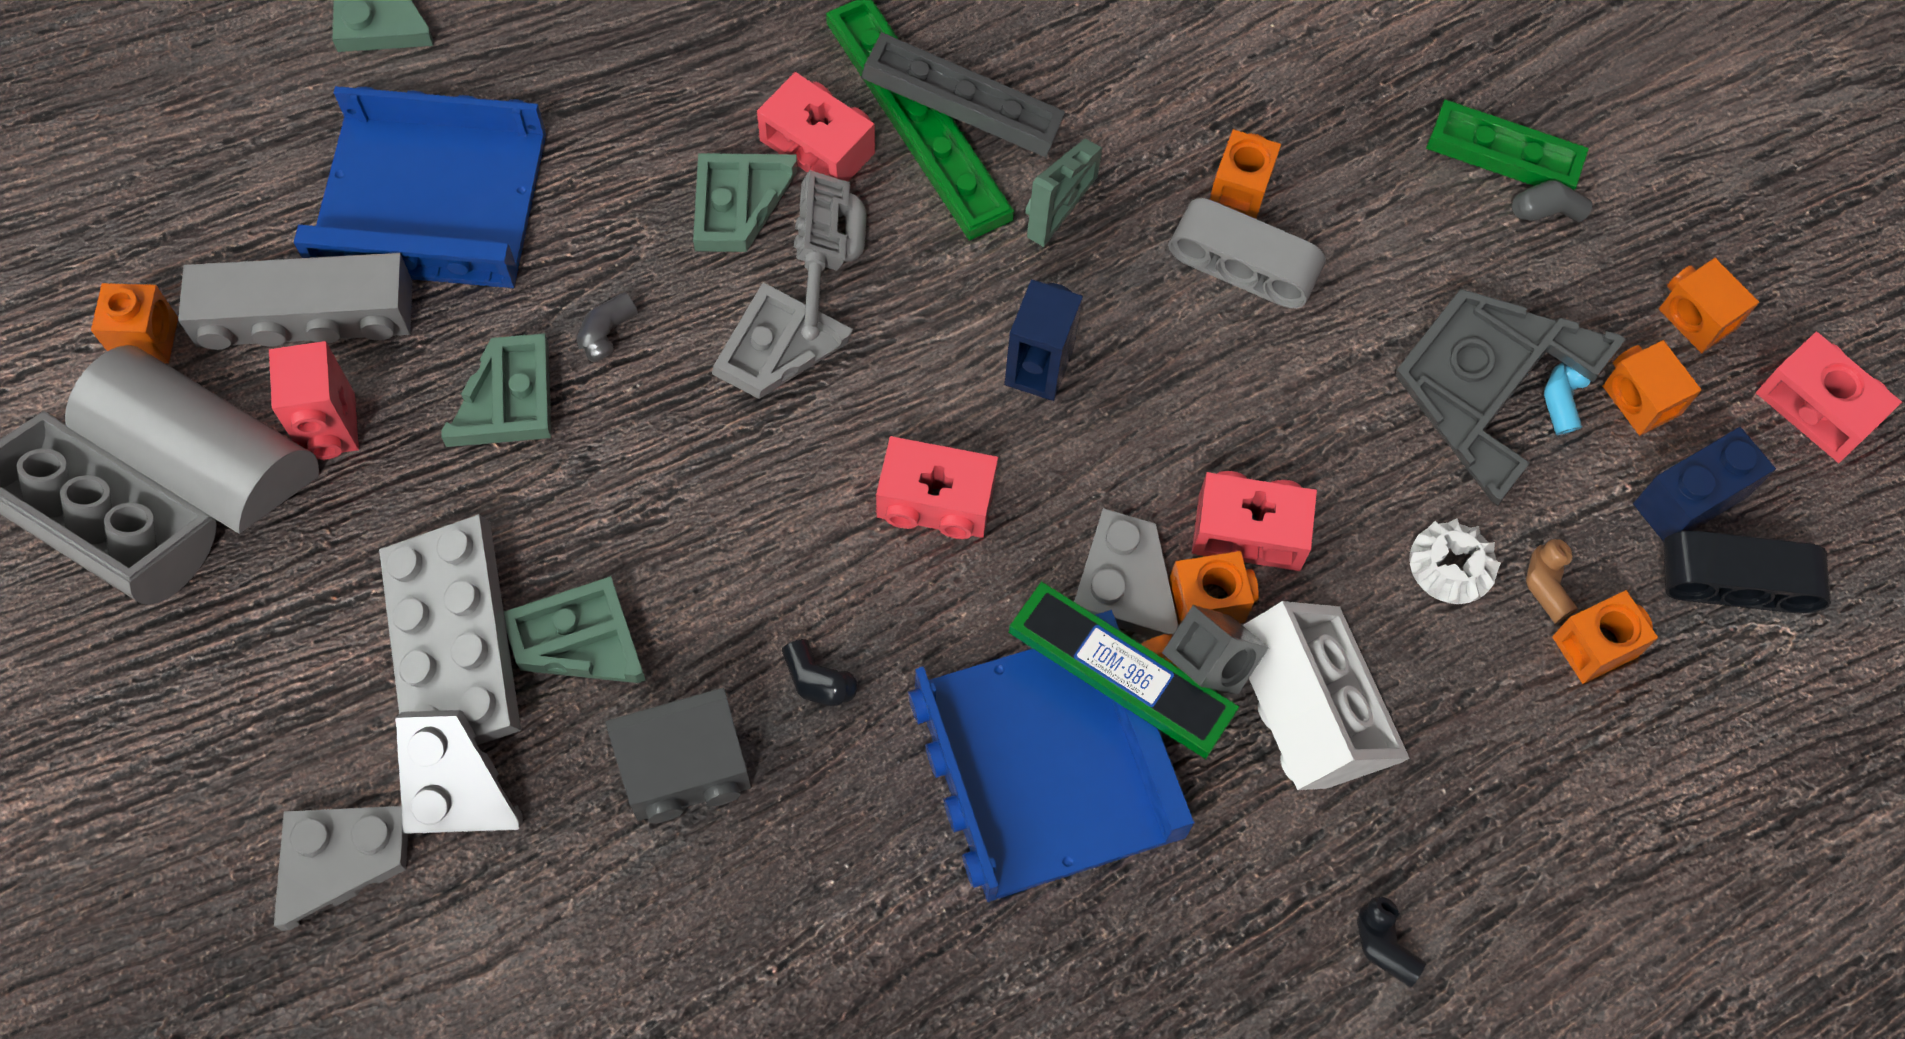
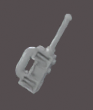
[794,170,867,341]

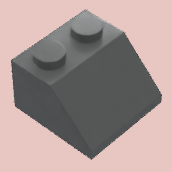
[605,687,751,823]

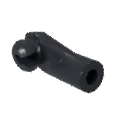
[782,639,858,706]
[1357,896,1426,988]

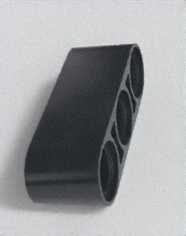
[1663,531,1831,614]

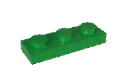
[1426,99,1589,190]

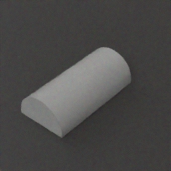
[65,345,319,534]
[0,411,216,605]

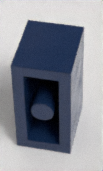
[1004,279,1083,401]
[1633,427,1776,542]

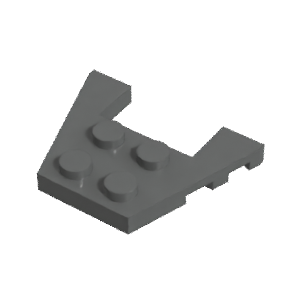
[1395,289,1626,506]

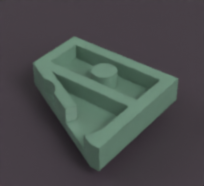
[332,0,433,52]
[1025,138,1102,247]
[693,153,798,252]
[441,333,551,447]
[504,576,646,683]

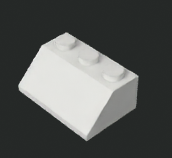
[1243,601,1409,790]

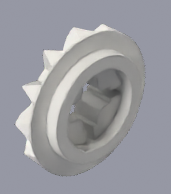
[1409,518,1501,604]

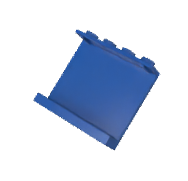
[293,86,546,288]
[908,610,1194,902]

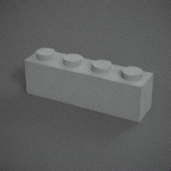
[178,253,413,350]

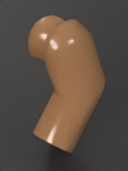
[1526,539,1578,624]

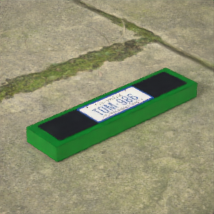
[1008,581,1239,759]

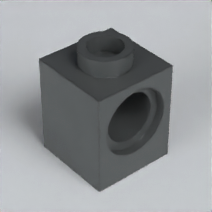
[1162,605,1269,695]

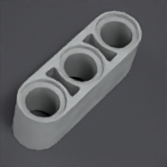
[1168,198,1326,309]

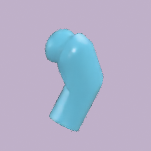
[1544,362,1591,435]

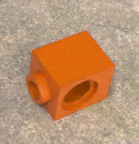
[1209,129,1281,219]
[1659,258,1759,354]
[91,283,178,364]
[1602,340,1702,436]
[1169,551,1259,625]
[1552,590,1658,684]

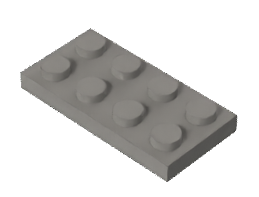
[379,515,521,745]

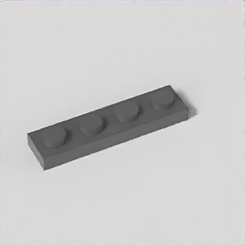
[861,32,1065,157]

